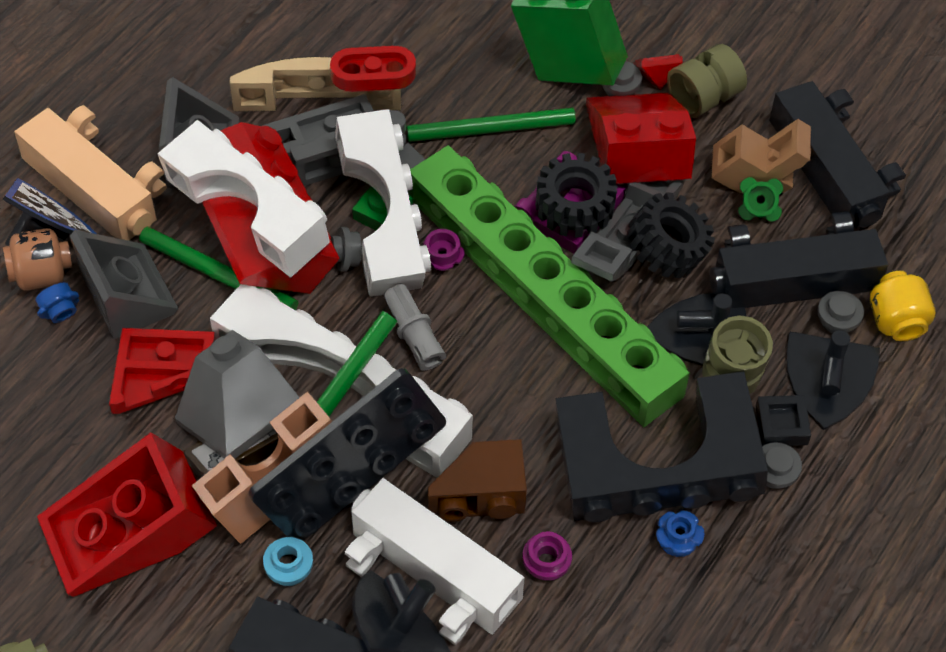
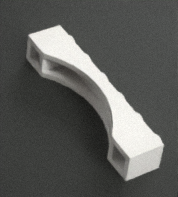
[210,284,473,478]

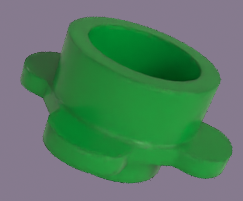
[738,177,783,222]

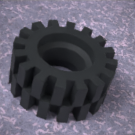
[535,153,617,238]
[627,192,715,278]

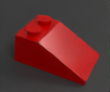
[586,93,696,184]
[37,432,217,597]

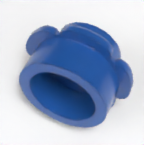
[35,282,79,323]
[656,510,705,557]

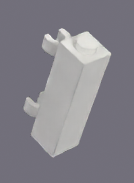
[345,478,525,645]

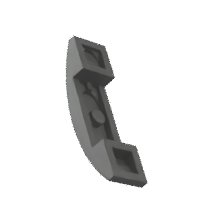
[571,179,685,281]

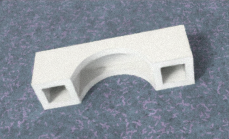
[335,109,431,297]
[157,120,330,277]

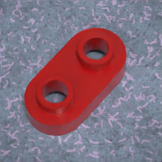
[330,46,416,92]

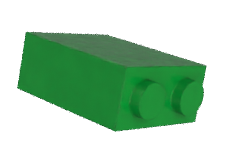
[511,0,628,85]

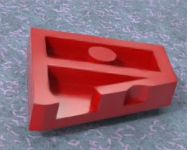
[109,328,216,414]

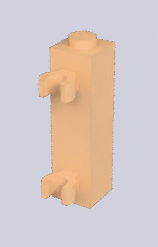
[14,105,167,241]

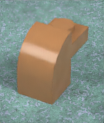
[712,119,811,194]

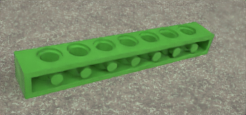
[408,145,689,428]

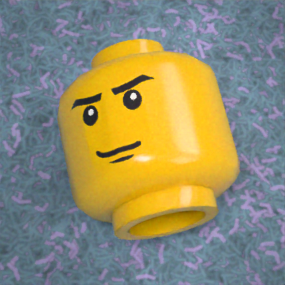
[870,271,935,341]

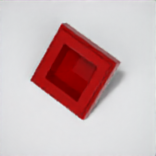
[633,54,683,90]

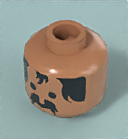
[3,228,72,291]

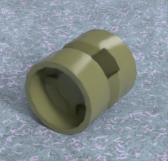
[667,44,747,118]
[702,315,773,394]

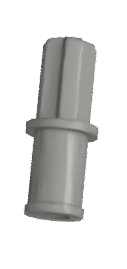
[384,284,446,371]

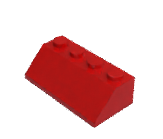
[202,122,340,294]

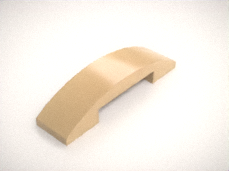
[230,57,401,111]

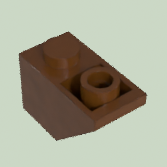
[428,439,527,522]

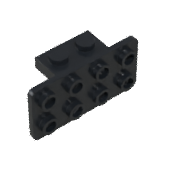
[249,368,446,541]

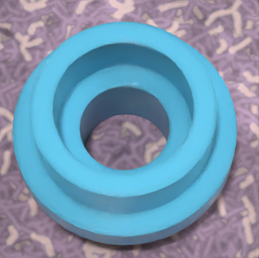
[263,537,313,586]

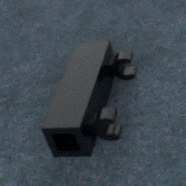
[769,81,906,228]
[710,211,889,309]

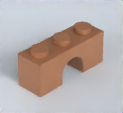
[192,391,332,544]

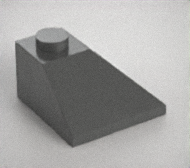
[175,330,300,458]

